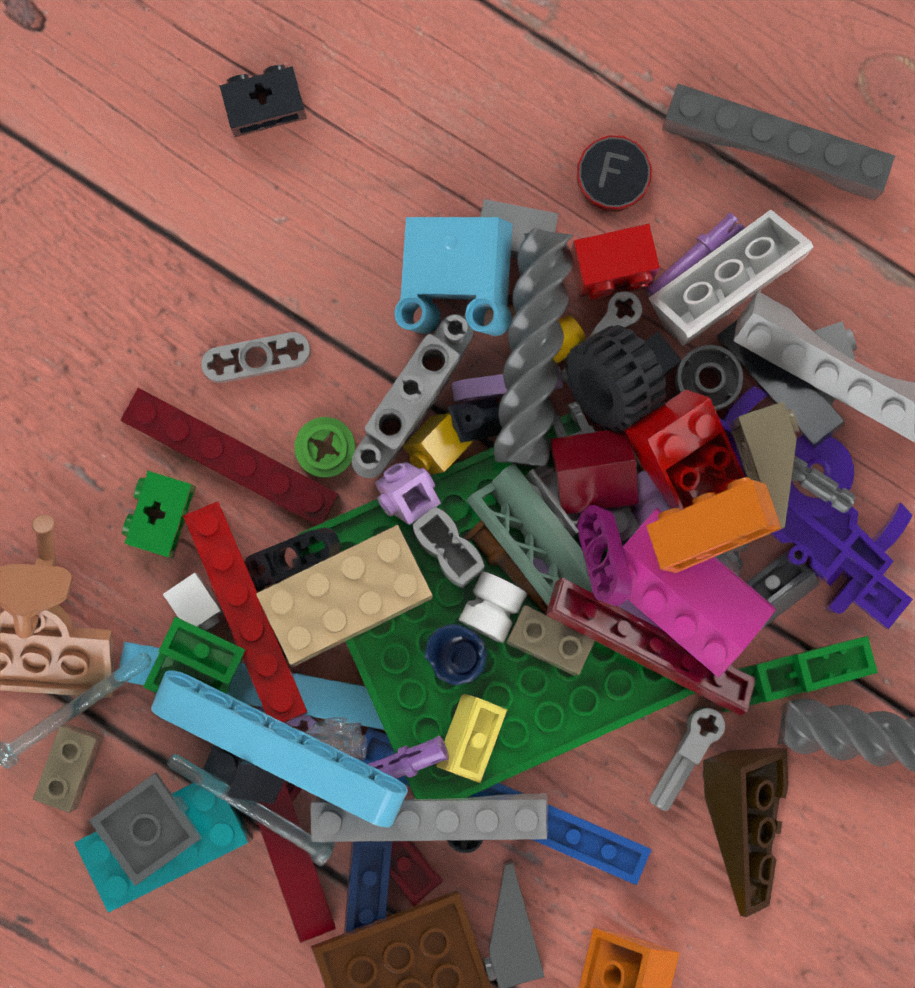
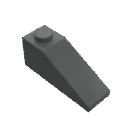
[484,859,545,988]

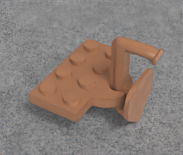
[0,515,116,698]

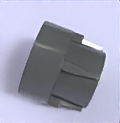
[675,345,743,411]

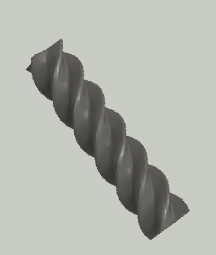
[494,229,574,467]
[778,699,915,772]

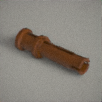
[464,520,548,615]

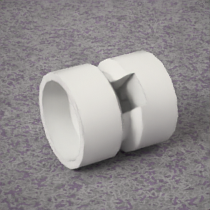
[458,571,527,643]

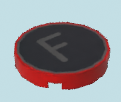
[577,135,652,211]

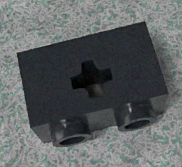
[219,65,307,137]

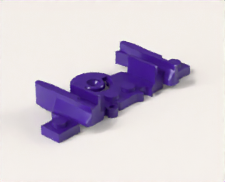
[719,386,913,629]

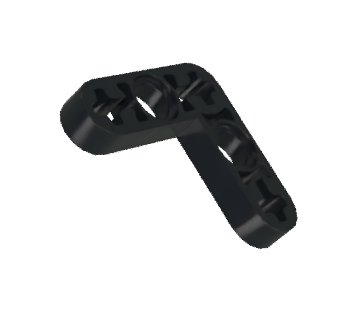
[244,527,340,660]

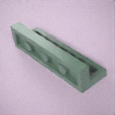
[466,463,593,606]

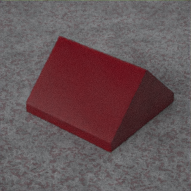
[550,430,639,515]

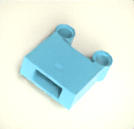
[394,217,513,336]

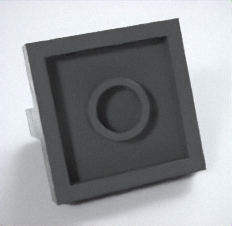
[89,772,202,886]

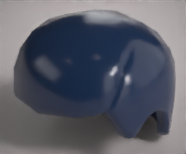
[425,624,488,685]

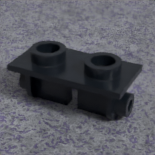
[448,398,502,443]

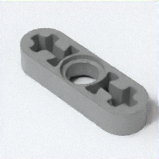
[201,332,311,383]

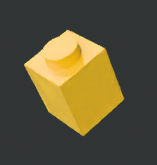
[402,413,473,474]

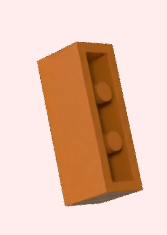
[646,477,782,573]

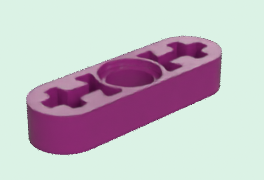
[577,505,632,606]

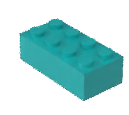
[74,774,253,913]

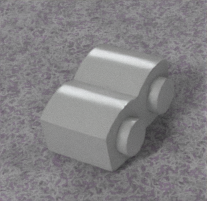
[413,507,484,588]

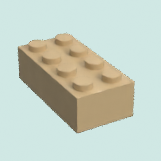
[256,525,432,667]

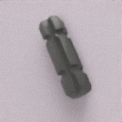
[791,457,856,513]

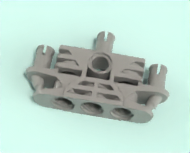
[352,314,473,478]

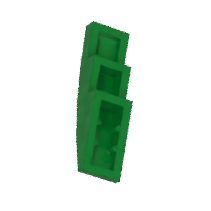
[720,636,878,712]

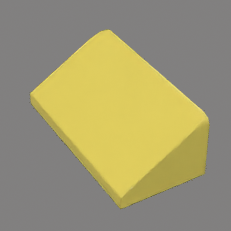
[436,694,507,783]

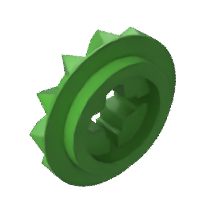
[295,417,356,478]

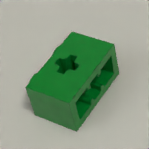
[122,471,196,559]

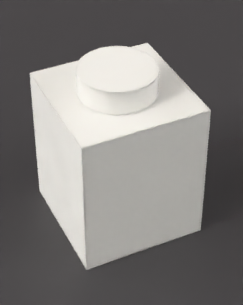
[163,573,223,631]

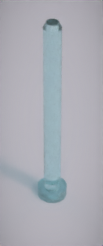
[0,653,152,769]
[167,754,335,866]

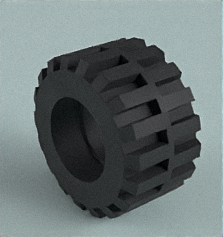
[565,325,666,432]

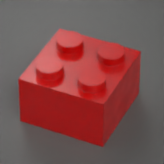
[571,223,660,301]

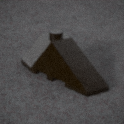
[703,748,788,917]

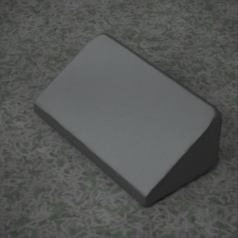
[746,549,819,629]

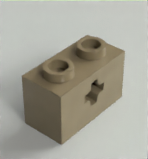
[506,605,595,676]
[33,724,104,813]

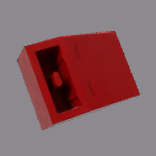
[625,390,745,510]

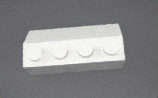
[649,210,813,346]

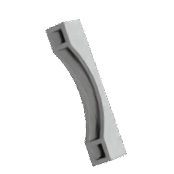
[733,291,915,442]
[311,793,548,842]

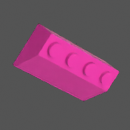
[623,507,776,678]

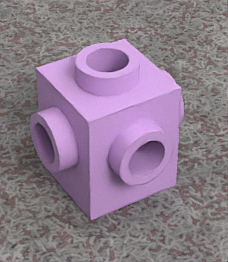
[374,462,441,525]

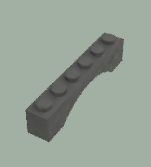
[662,84,895,201]

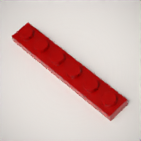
[183,501,308,723]

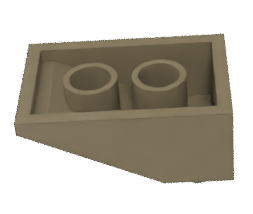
[729,401,799,528]

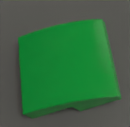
[143,617,246,694]

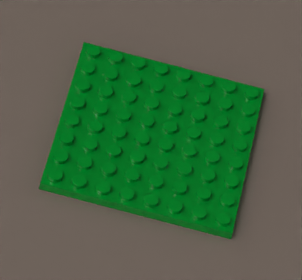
[298,413,695,799]

